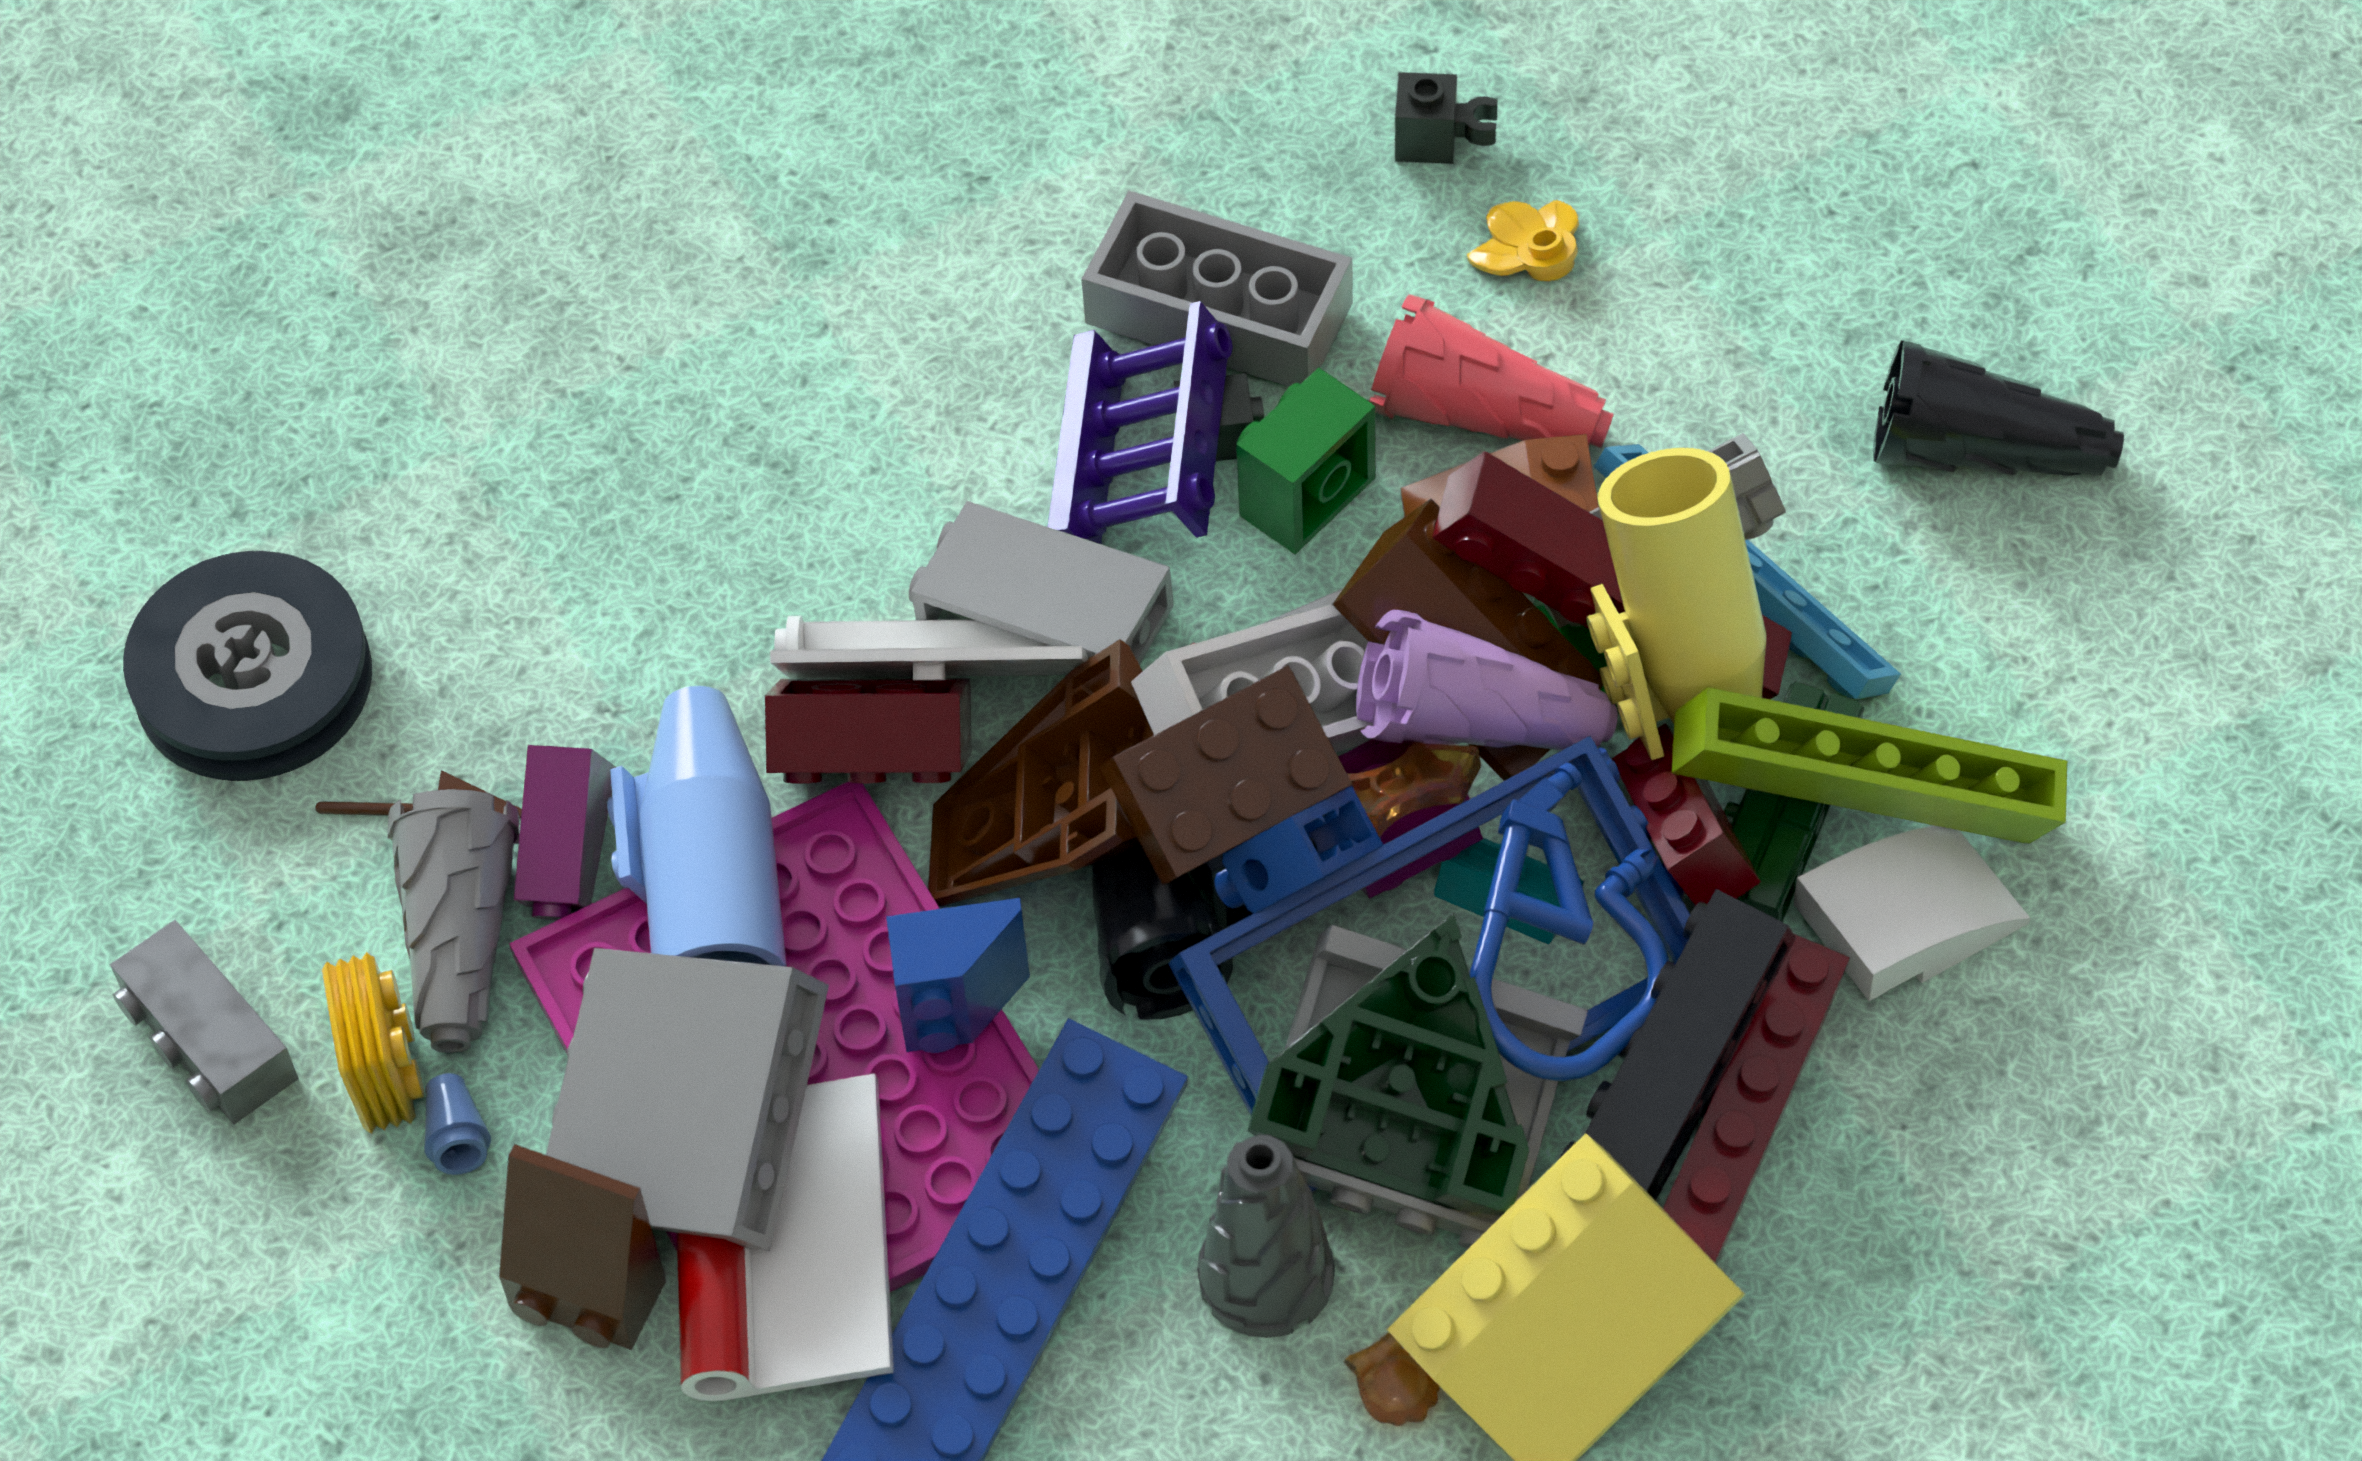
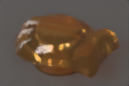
[1343,1331,1440,1427]

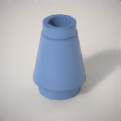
[424,1073,491,1175]

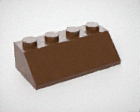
[1332,498,1603,781]

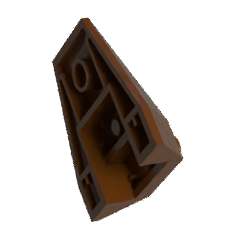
[928,639,1154,907]

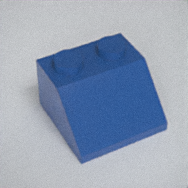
[886,898,1030,1053]

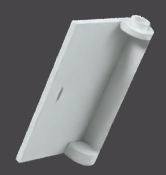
[770,616,1089,681]

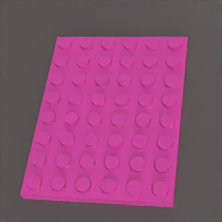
[509,782,1039,1293]

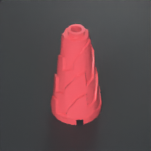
[1368,294,1614,448]

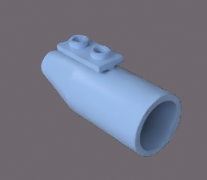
[607,686,787,967]

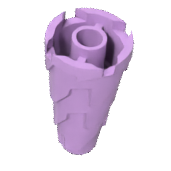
[1356,610,1618,750]

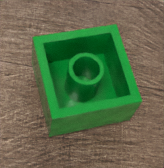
[1236,367,1376,555]

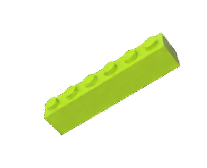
[1672,687,2067,844]

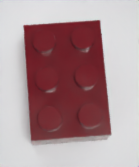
[765,678,972,784]

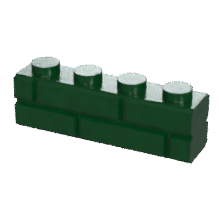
[1724,681,1864,922]

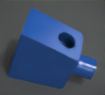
[1214,786,1383,913]

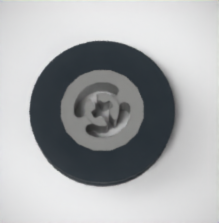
[123,551,372,781]

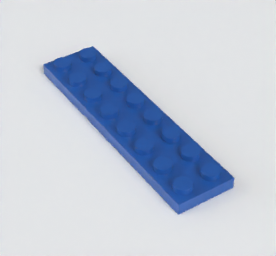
[821,1018,1188,1461]

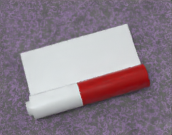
[677,1073,894,1401]

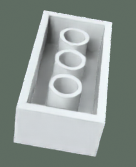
[1131,604,1374,752]

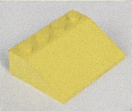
[1387,1133,1746,1461]

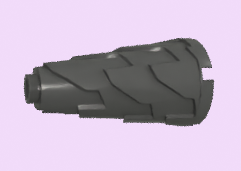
[1197,1134,1335,1338]

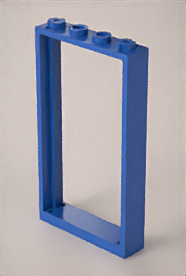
[1168,736,1690,1192]

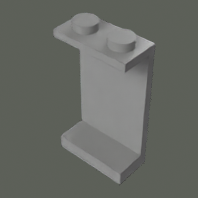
[909,501,1174,665]

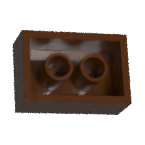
[1100,665,1352,885]

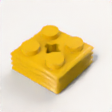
[322,952,424,1134]

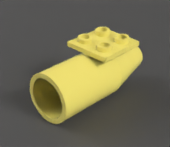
[1586,448,1767,760]

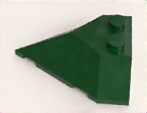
[1247,913,1530,1216]

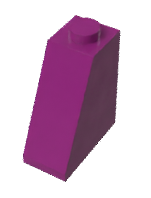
[514,745,616,921]

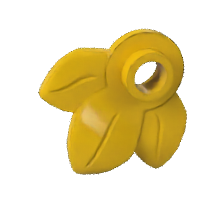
[1467,200,1579,281]

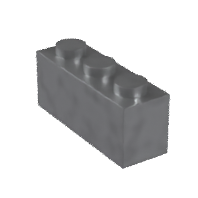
[110,920,299,1125]

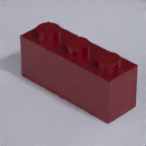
[1611,723,1761,905]

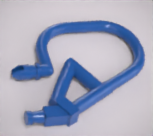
[1470,763,1670,1081]

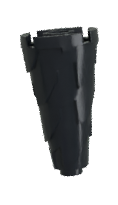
[1873,340,2124,476]
[1092,843,1233,1020]

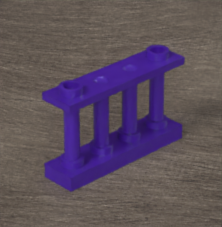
[1047,301,1232,544]

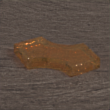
[1345,742,1481,837]

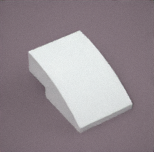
[1793,825,2030,1001]

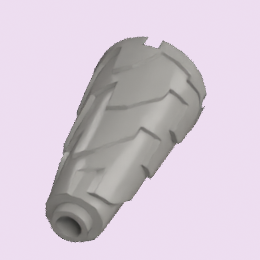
[388,789,519,1053]

